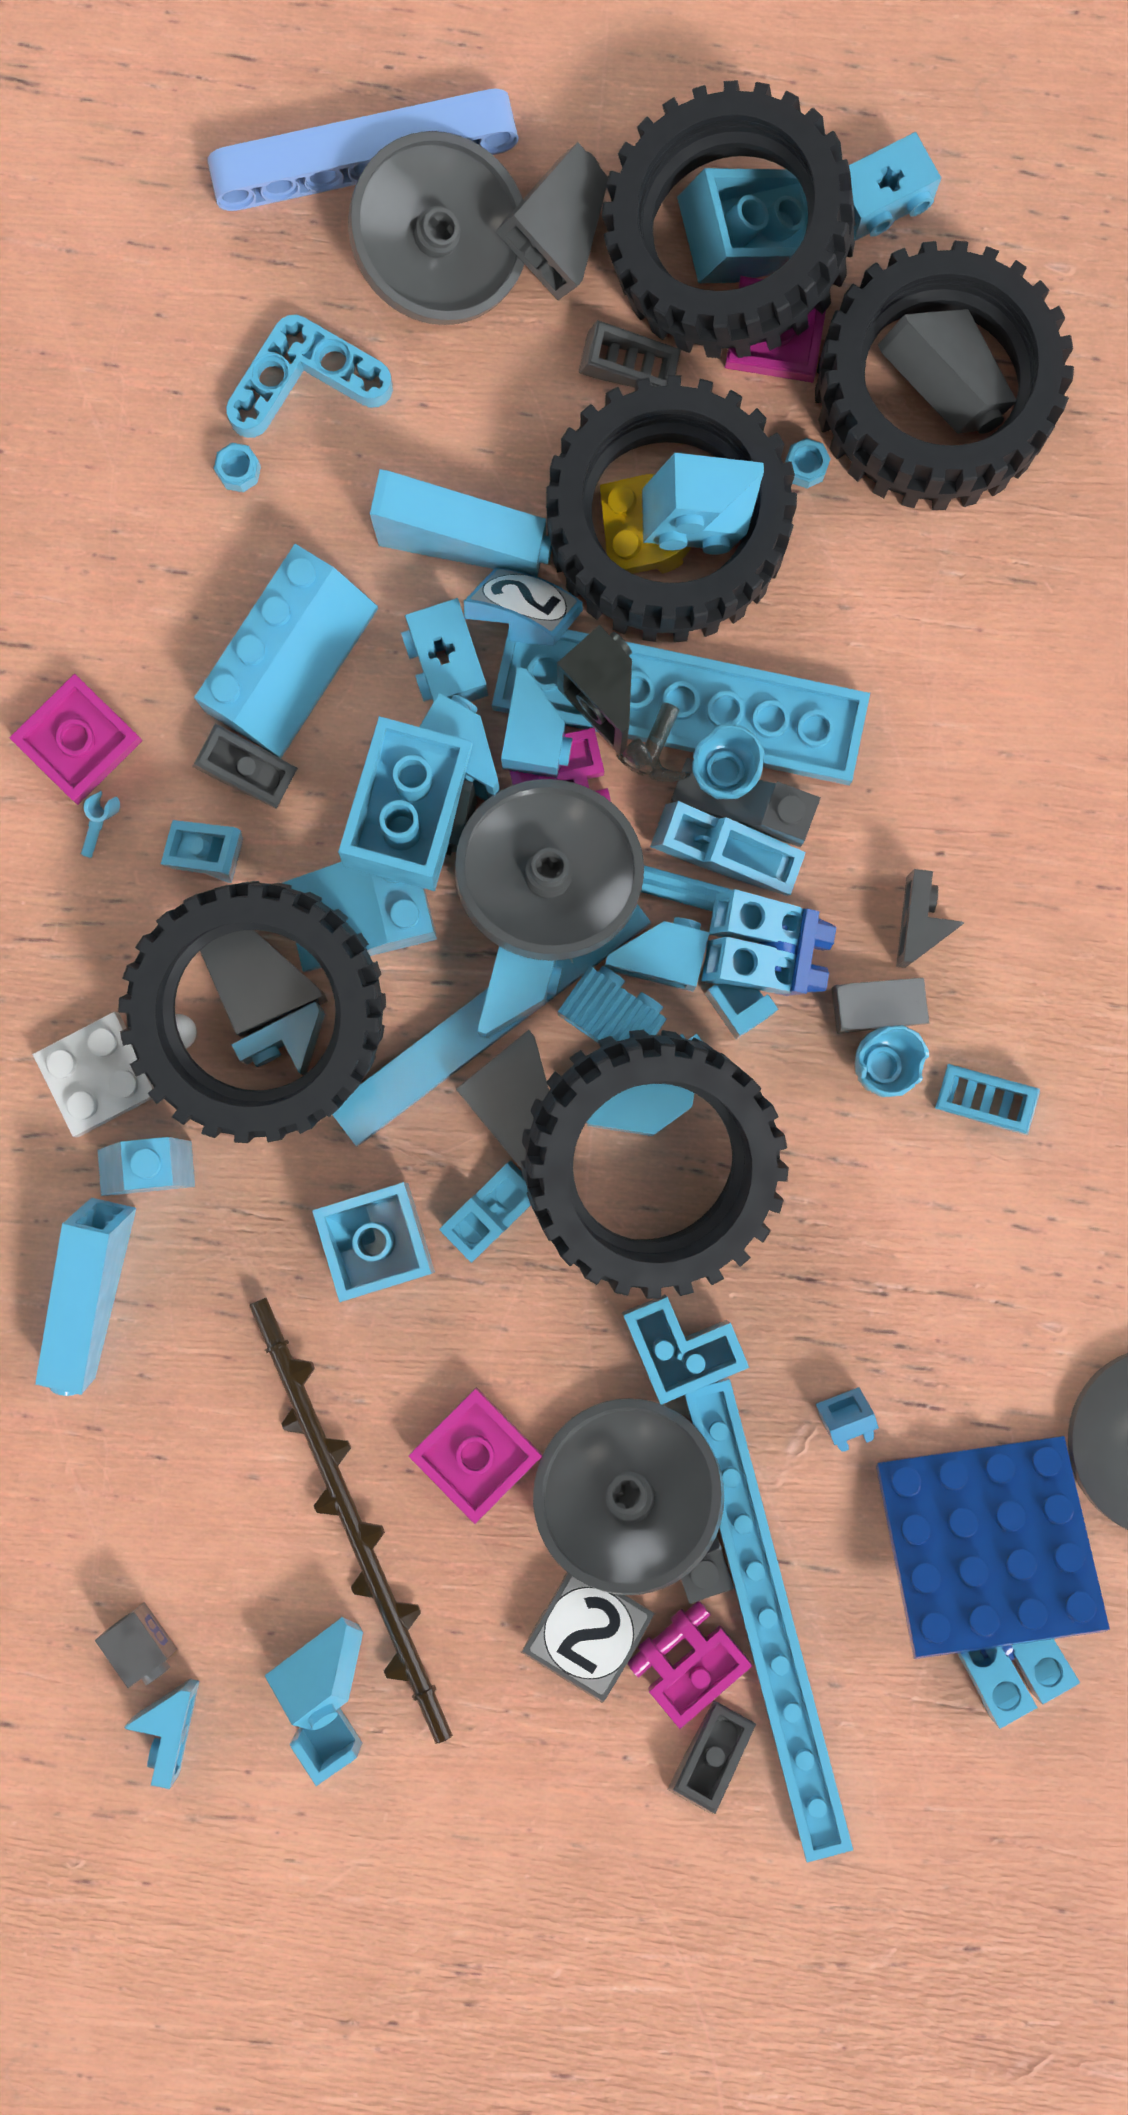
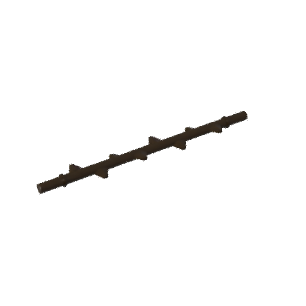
[249,1297,453,1744]

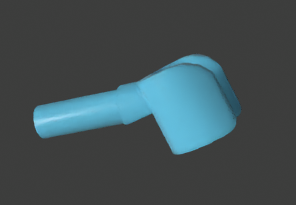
[81,791,120,858]

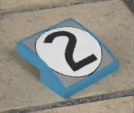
[464,567,583,646]

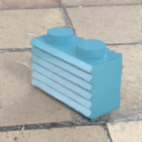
[558,966,666,1044]

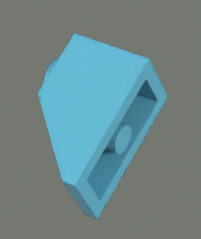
[501,667,573,778]
[605,917,710,992]
[477,946,563,1038]
[265,1617,363,1730]

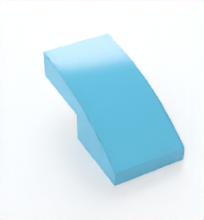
[439,1160,531,1263]

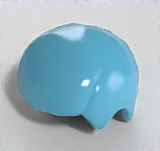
[692,724,764,799]
[855,1025,929,1097]

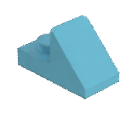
[161,820,243,883]
[231,1002,325,1075]
[125,1679,199,1789]

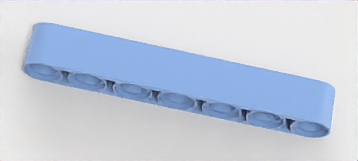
[207,89,519,211]

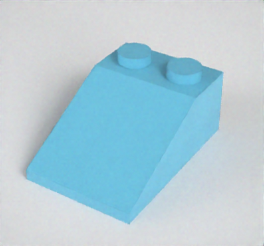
[677,168,808,283]
[338,716,472,891]
[283,861,437,972]

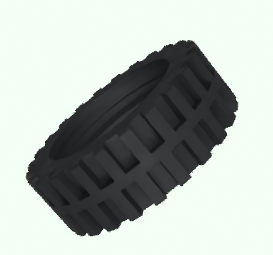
[602,80,856,359]
[815,240,1074,510]
[546,375,797,643]
[118,881,386,1143]
[521,1030,789,1299]

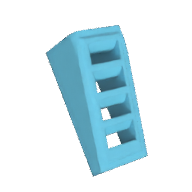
[935,1064,1040,1136]

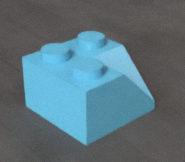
[642,453,764,555]
[312,1182,435,1302]

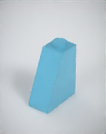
[97,1137,195,1196]

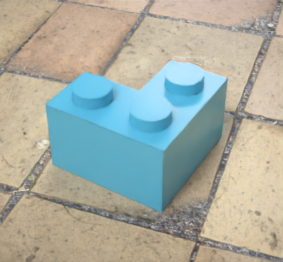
[622,1294,750,1405]

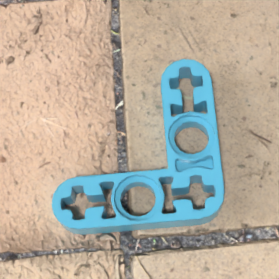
[226,315,393,438]

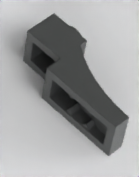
[670,758,821,848]

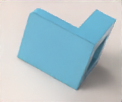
[705,984,779,1039]
[290,1708,363,1786]

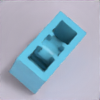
[849,132,941,241]
[401,598,488,702]

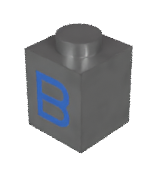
[95,1602,177,1688]

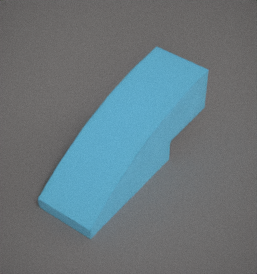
[650,801,806,896]

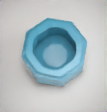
[785,438,831,489]
[214,443,261,492]

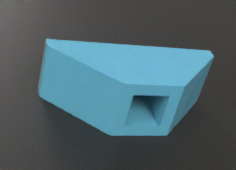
[586,1034,702,1136]

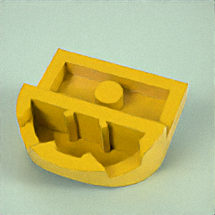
[600,474,692,574]

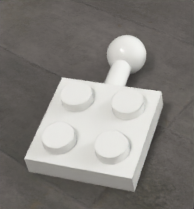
[32,1012,197,1137]

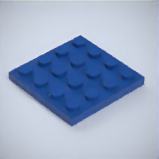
[876,1436,1110,1659]

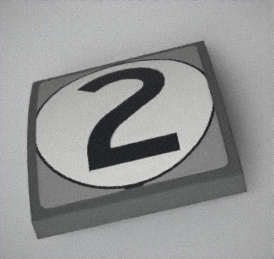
[521,1572,655,1703]

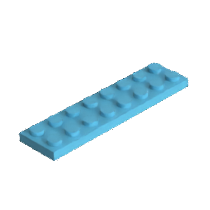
[492,629,870,786]

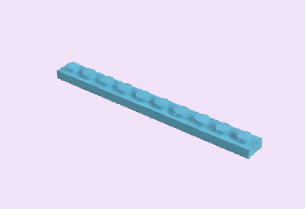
[685,1378,853,1863]

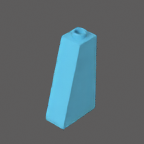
[370,469,552,577]
[35,1198,136,1396]

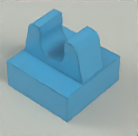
[816,1387,879,1452]

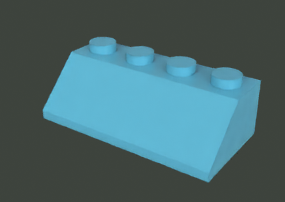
[194,544,378,759]

